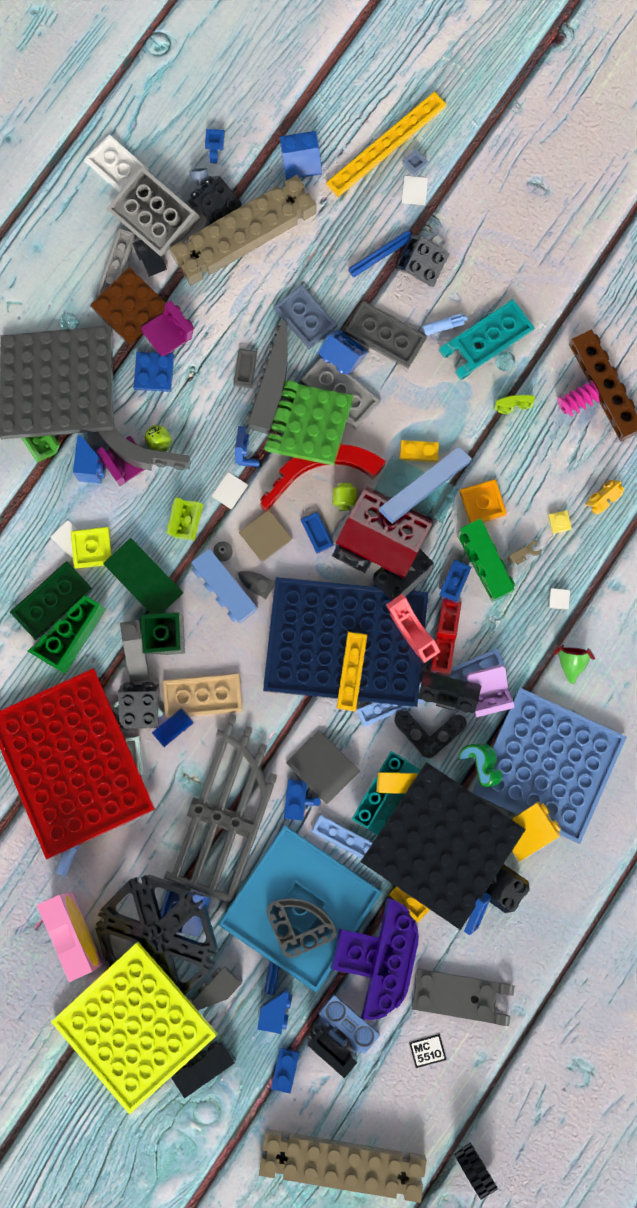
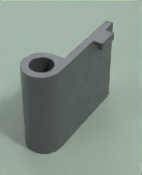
[286,730,360,804]

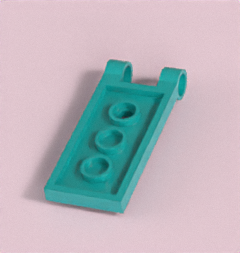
[439,299,535,380]

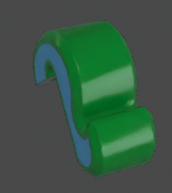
[458,744,502,787]

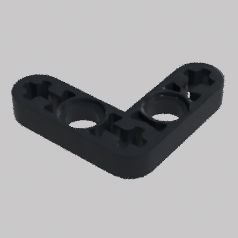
[394,711,467,758]

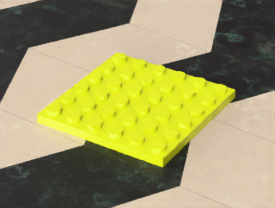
[51,942,218,1115]

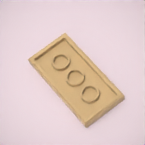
[162,673,243,719]

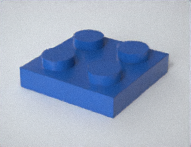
[133,352,174,392]

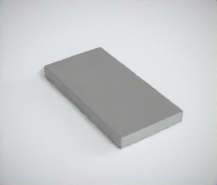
[300,358,381,429]

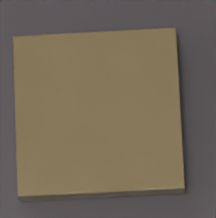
[239,509,292,563]

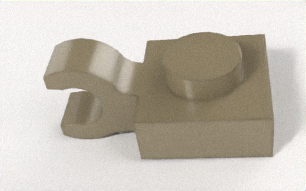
[507,540,542,565]

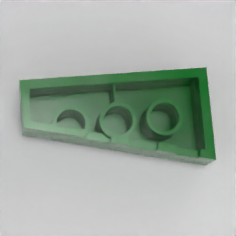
[457,518,515,603]
[28,595,106,674]

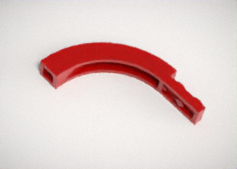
[260,444,386,512]

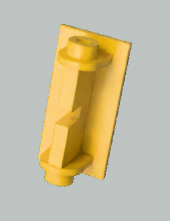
[585,480,624,515]

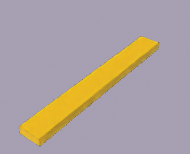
[326,91,447,198]

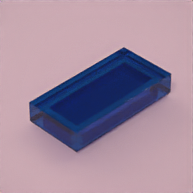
[152,707,194,747]

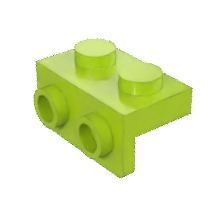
[167,497,204,541]

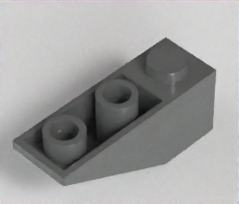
[189,966,242,1010]

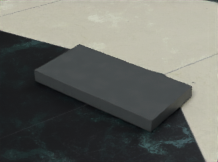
[344,301,427,369]

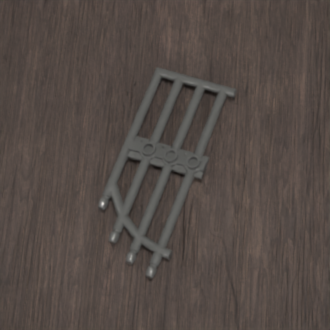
[164,714,277,903]

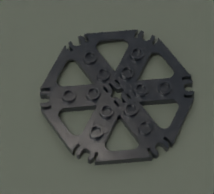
[95,874,218,995]

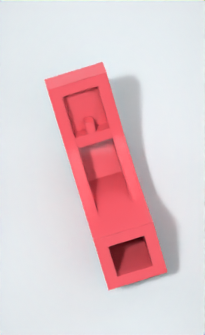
[386,594,440,663]

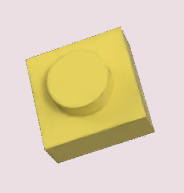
[548,510,572,534]

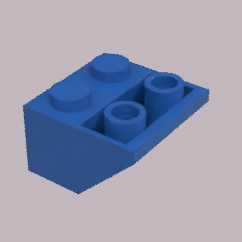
[257,988,293,1034]

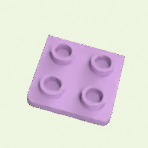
[467,665,514,717]

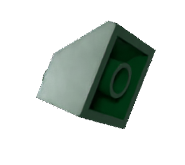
[141,612,185,655]

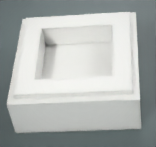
[548,588,570,610]

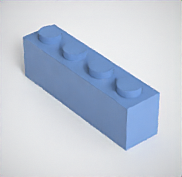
[191,549,258,624]

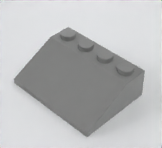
[107,166,201,256]

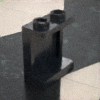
[307,1025,358,1078]

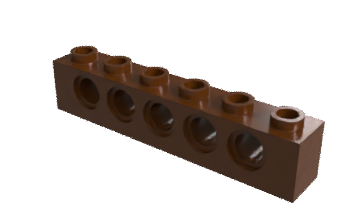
[569,329,637,442]

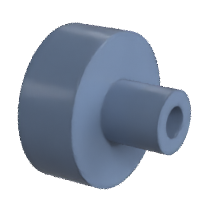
[189,168,208,185]

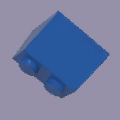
[280,131,322,180]
[318,330,369,375]
[73,435,106,484]
[160,890,211,937]

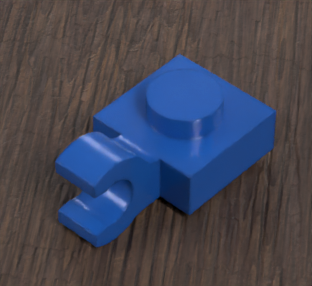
[205,129,225,163]

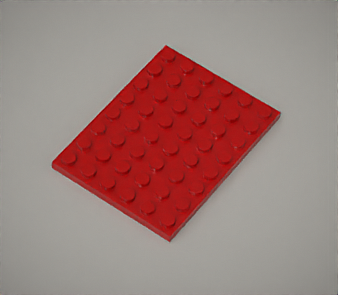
[0,668,156,860]

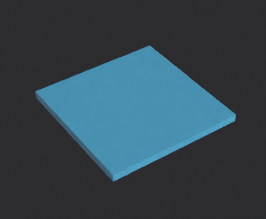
[217,825,382,993]

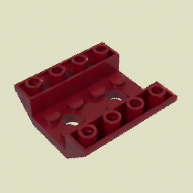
[336,486,434,578]

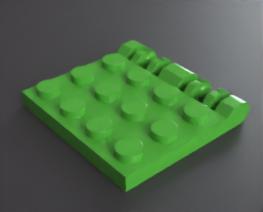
[264,381,354,466]

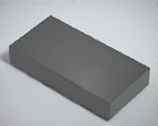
[233,349,257,388]

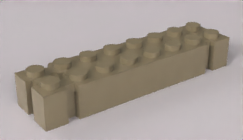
[170,175,316,286]
[258,1129,427,1203]

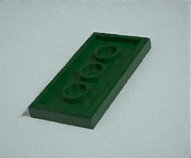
[103,538,184,614]
[10,561,93,640]

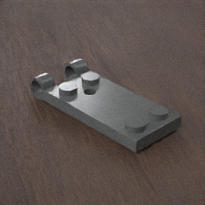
[412,969,515,1026]

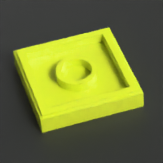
[70,527,112,569]

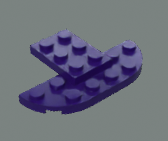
[330,898,419,1020]

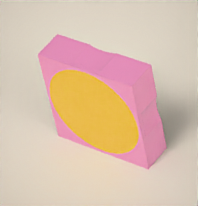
[36,892,104,982]

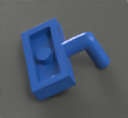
[235,426,259,467]
[284,779,321,821]

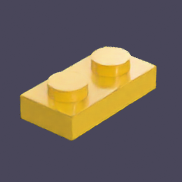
[400,440,439,462]
[389,887,430,923]

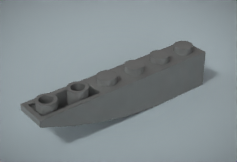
[246,320,288,435]

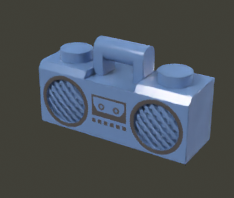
[318,994,380,1054]

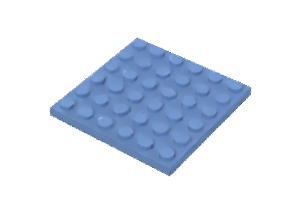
[472,688,627,844]

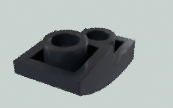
[132,240,167,277]

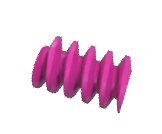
[557,380,600,417]

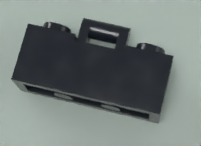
[418,671,482,714]
[171,1040,236,1099]

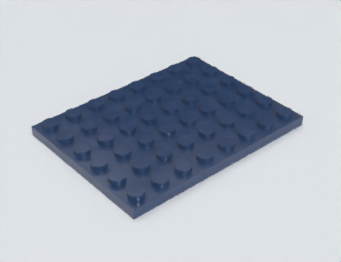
[263,577,428,707]

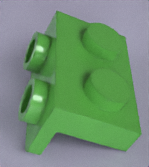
[21,435,60,462]

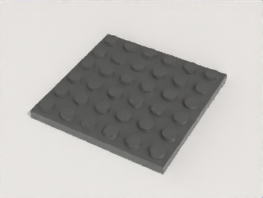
[0,325,114,440]

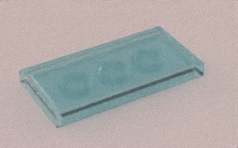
[375,456,459,523]

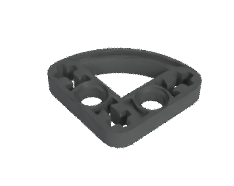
[266,899,337,958]

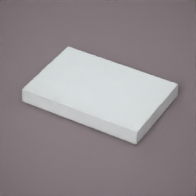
[84,134,149,193]

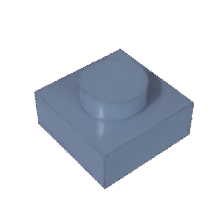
[402,149,428,176]

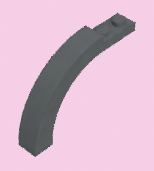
[97,426,191,471]

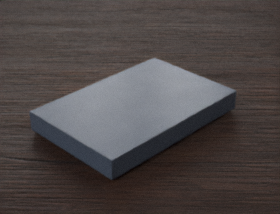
[273,284,337,349]

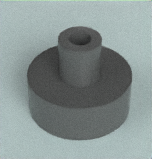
[213,541,233,562]

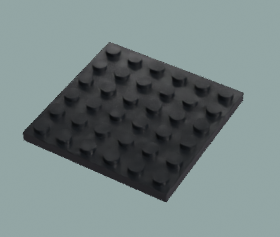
[360,762,526,930]

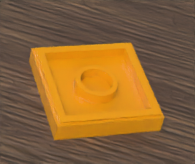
[459,479,507,524]

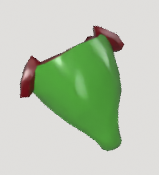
[553,645,595,684]

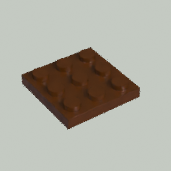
[90,267,166,346]

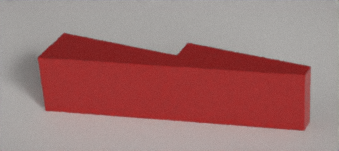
[430,599,462,677]

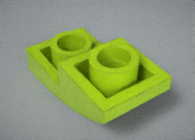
[494,395,535,414]

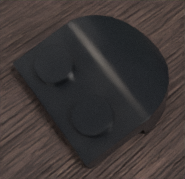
[332,544,373,574]

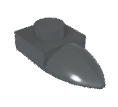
[238,571,275,600]

